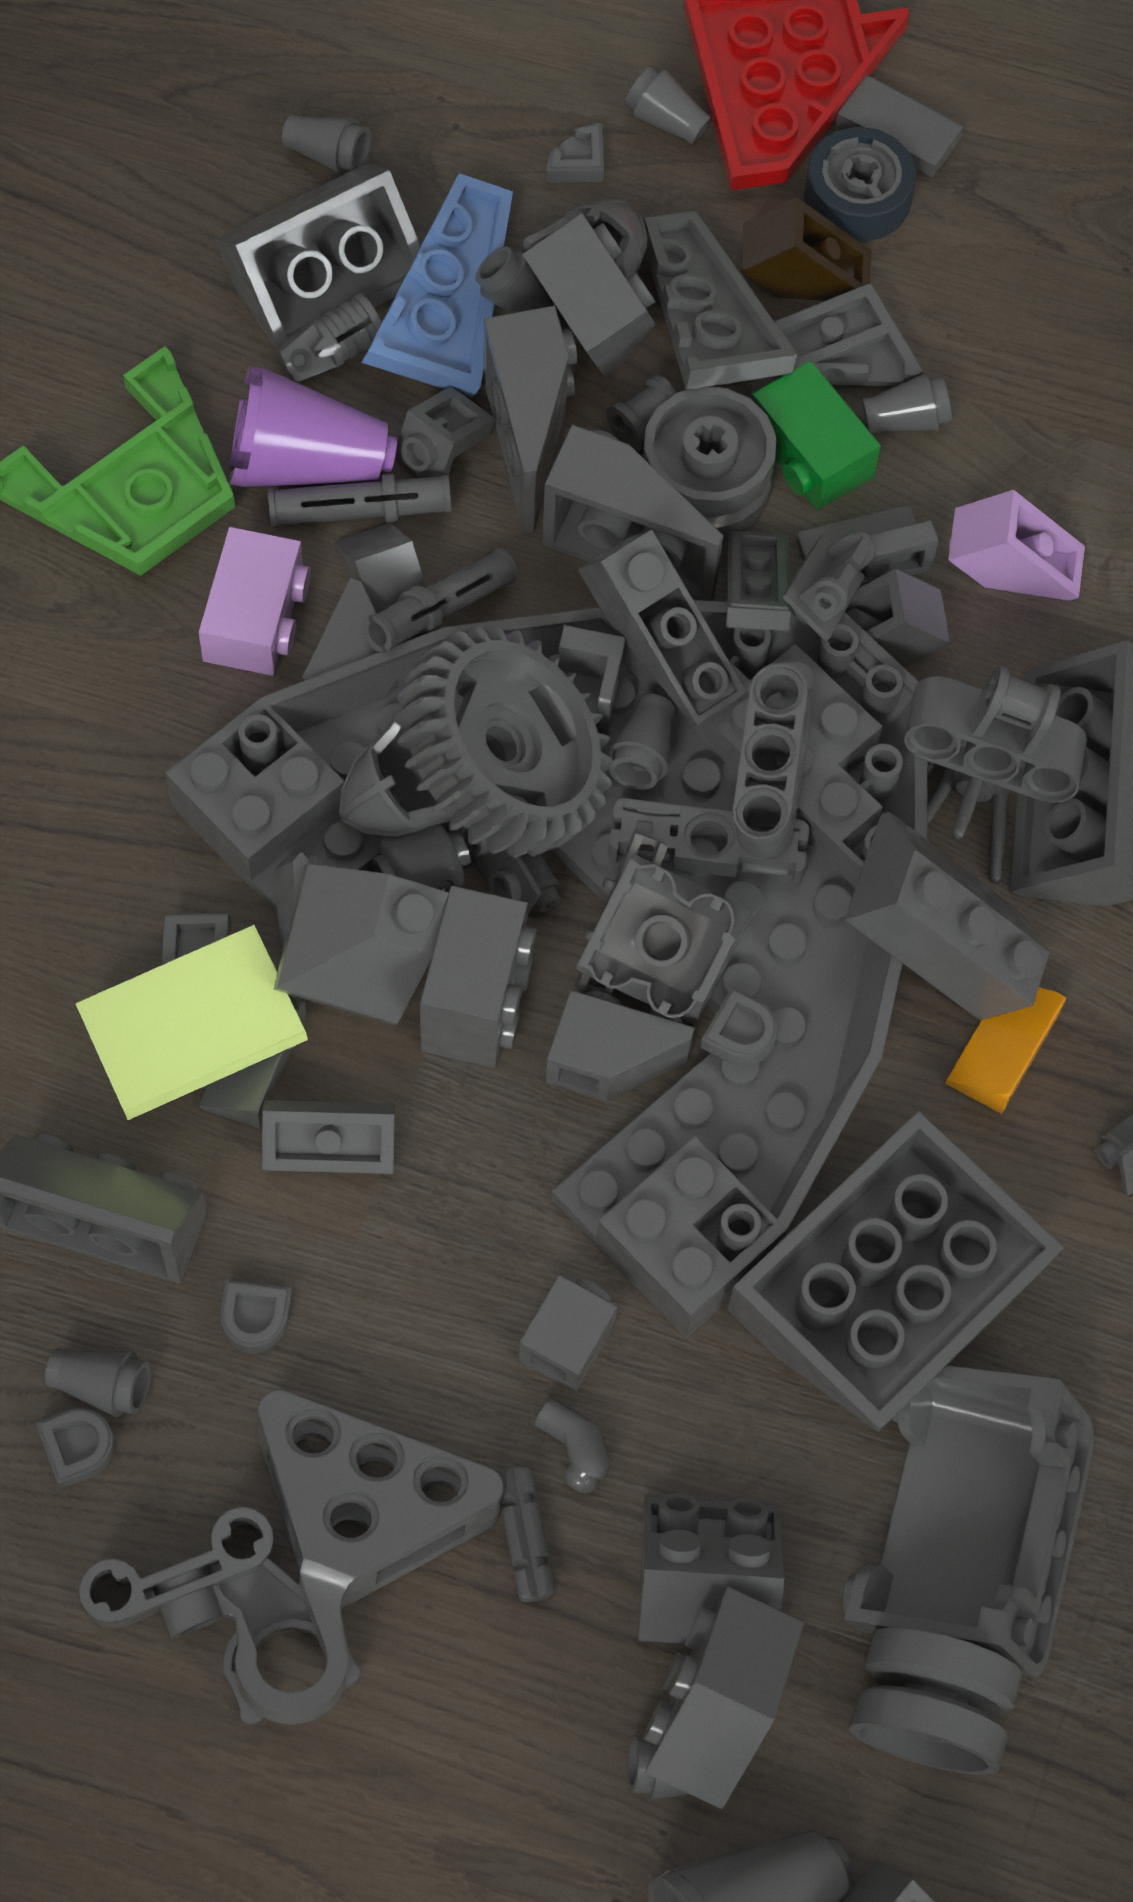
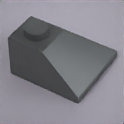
[273,864,449,1025]

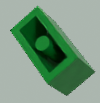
[752,360,881,511]

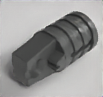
[274,293,382,383]

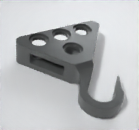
[235,1390,503,1725]

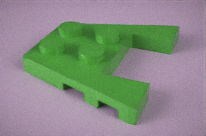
[0,346,235,576]

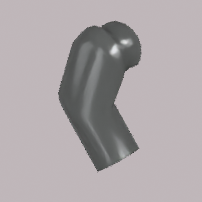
[534,1397,610,1494]

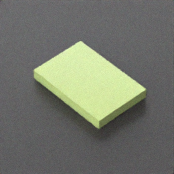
[75,925,308,1120]

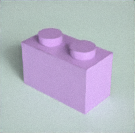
[199,527,311,676]

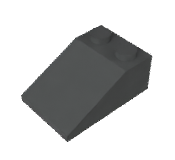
[483,306,577,535]
[542,425,723,601]

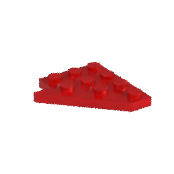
[683,0,909,191]

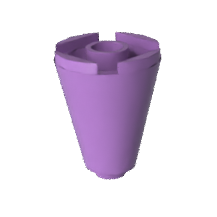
[228,366,397,487]

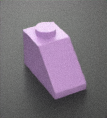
[948,490,1085,601]

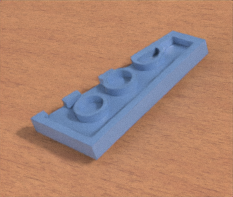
[361,173,513,398]

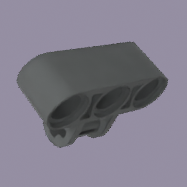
[904,666,1087,803]

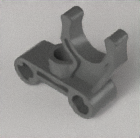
[79,1507,360,1726]

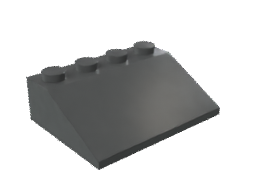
[727,1111,1064,1433]

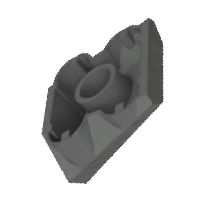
[576,854,753,1026]

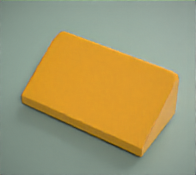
[945,987,1067,1115]

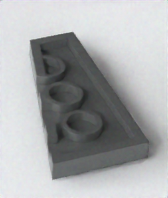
[644,211,797,390]

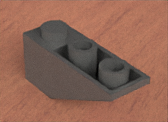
[578,529,747,726]

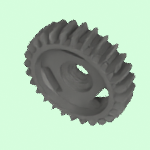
[395,625,613,858]

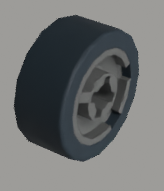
[804,127,916,242]

